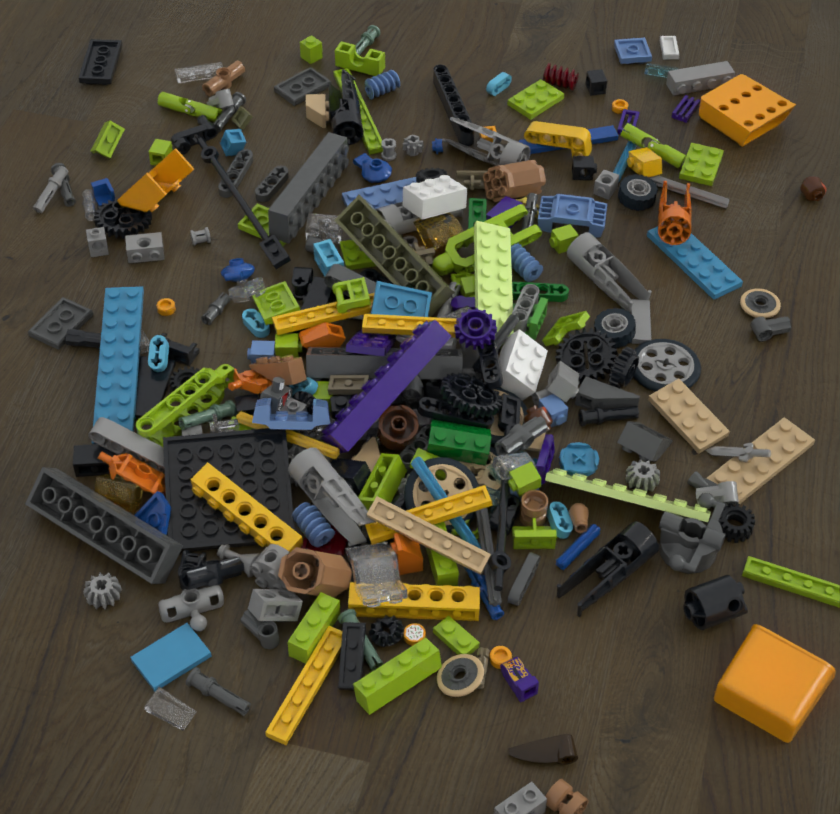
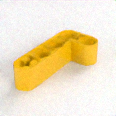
[524,121,592,158]

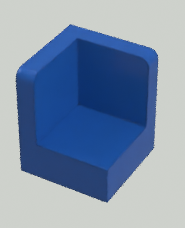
[91,178,115,207]

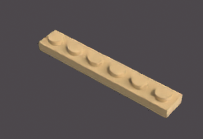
[366,496,491,575]

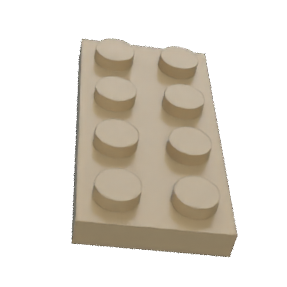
[648,378,730,454]

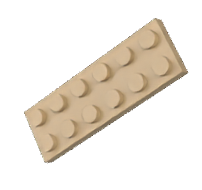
[706,417,815,506]

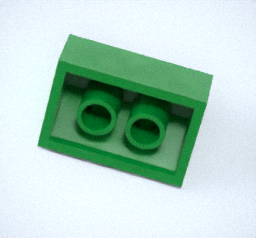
[427,419,491,466]

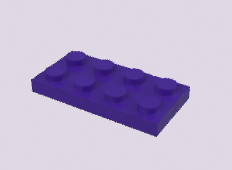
[346,330,396,356]

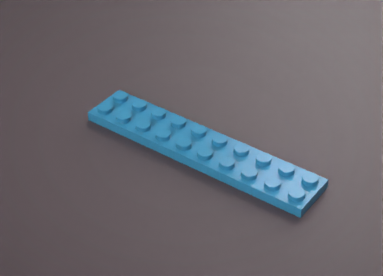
[91,286,144,444]

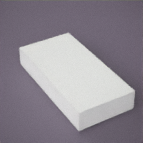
[660,36,679,59]

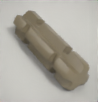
[476,647,490,689]

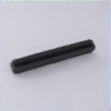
[472,314,519,373]

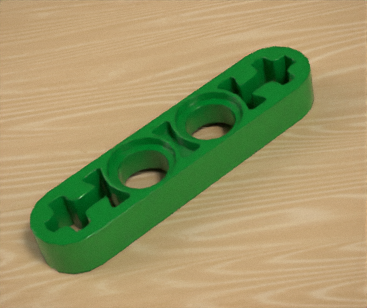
[512,282,569,302]

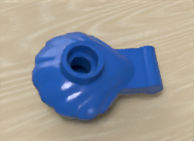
[353,153,392,183]
[221,258,255,282]

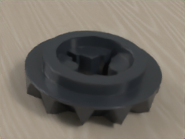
[292,391,316,415]
[369,614,404,647]

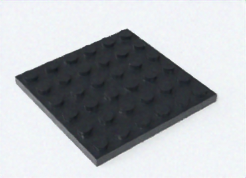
[163,428,295,552]

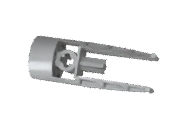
[442,117,531,166]
[376,202,464,236]
[567,232,652,312]
[288,448,376,546]

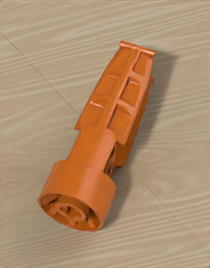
[658,181,692,245]

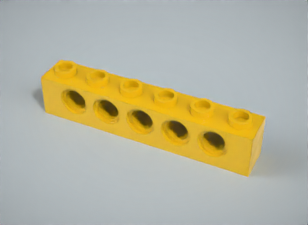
[191,462,303,552]
[348,582,480,621]

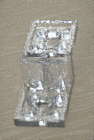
[346,542,408,607]

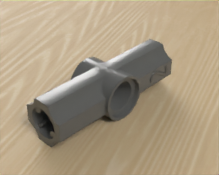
[494,416,548,458]

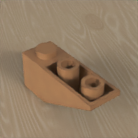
[249,355,307,385]

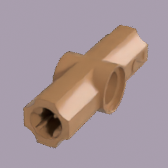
[202,60,245,97]

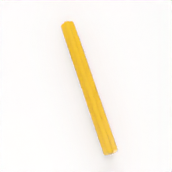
[236,411,340,459]

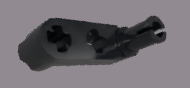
[171,115,218,155]

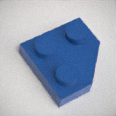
[134,491,171,535]

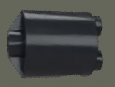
[683,575,748,630]

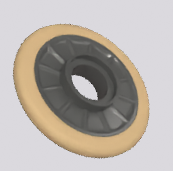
[740,289,781,318]
[437,654,484,697]

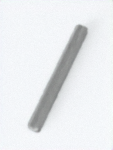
[649,175,729,208]

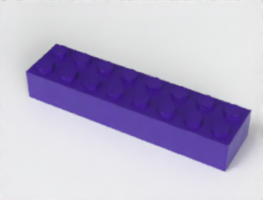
[320,320,452,454]

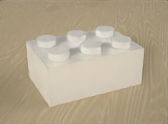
[403,175,467,220]
[492,329,548,401]

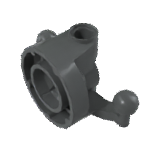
[659,493,726,574]

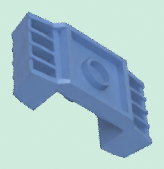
[538,194,607,238]
[252,398,330,430]

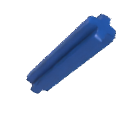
[556,524,601,570]

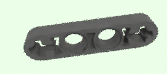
[218,149,253,198]

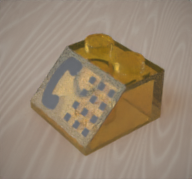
[413,213,464,251]

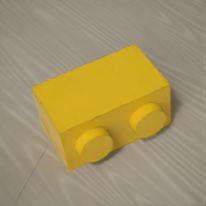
[627,147,662,177]

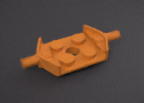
[228,359,272,394]
[97,451,166,498]

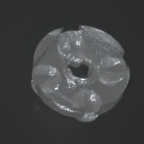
[228,277,266,303]

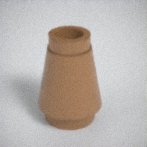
[568,503,589,533]

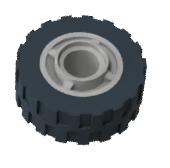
[618,174,658,211]
[594,308,636,348]

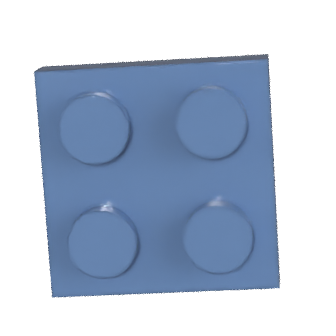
[614,37,652,64]

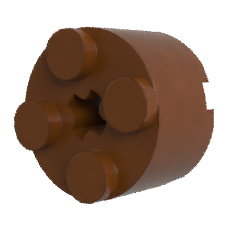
[377,405,419,452]

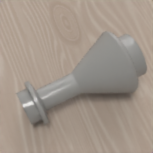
[217,544,260,577]

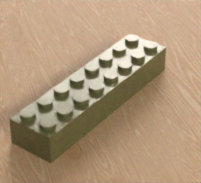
[334,195,455,317]

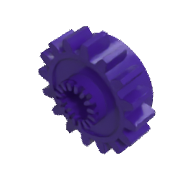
[454,308,497,350]

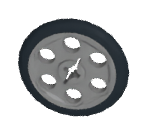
[633,339,701,392]

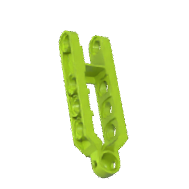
[432,204,542,276]
[136,364,238,447]

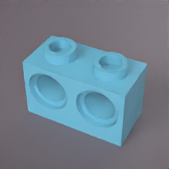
[313,239,344,277]

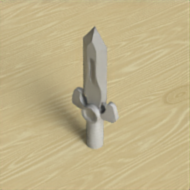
[705,443,771,462]

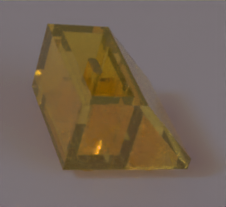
[94,474,143,515]

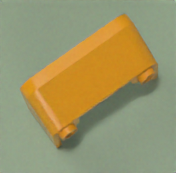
[117,148,194,213]

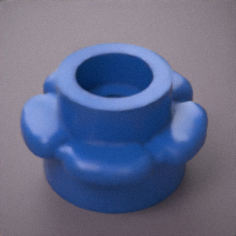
[432,138,443,154]

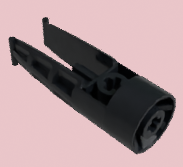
[327,69,364,145]
[557,521,659,617]

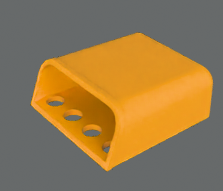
[699,74,796,147]
[713,624,836,743]

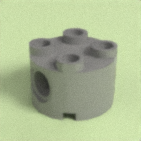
[250,544,290,589]

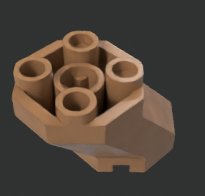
[483,160,546,202]
[278,547,353,598]

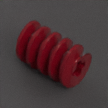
[543,63,579,90]

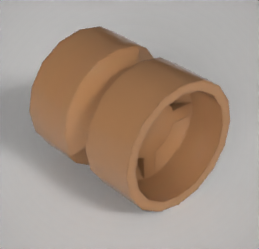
[520,490,548,526]
[545,779,589,814]

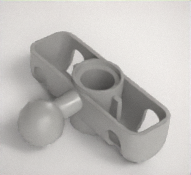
[158,585,224,631]

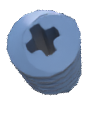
[365,70,400,100]
[511,243,543,282]
[292,502,335,547]

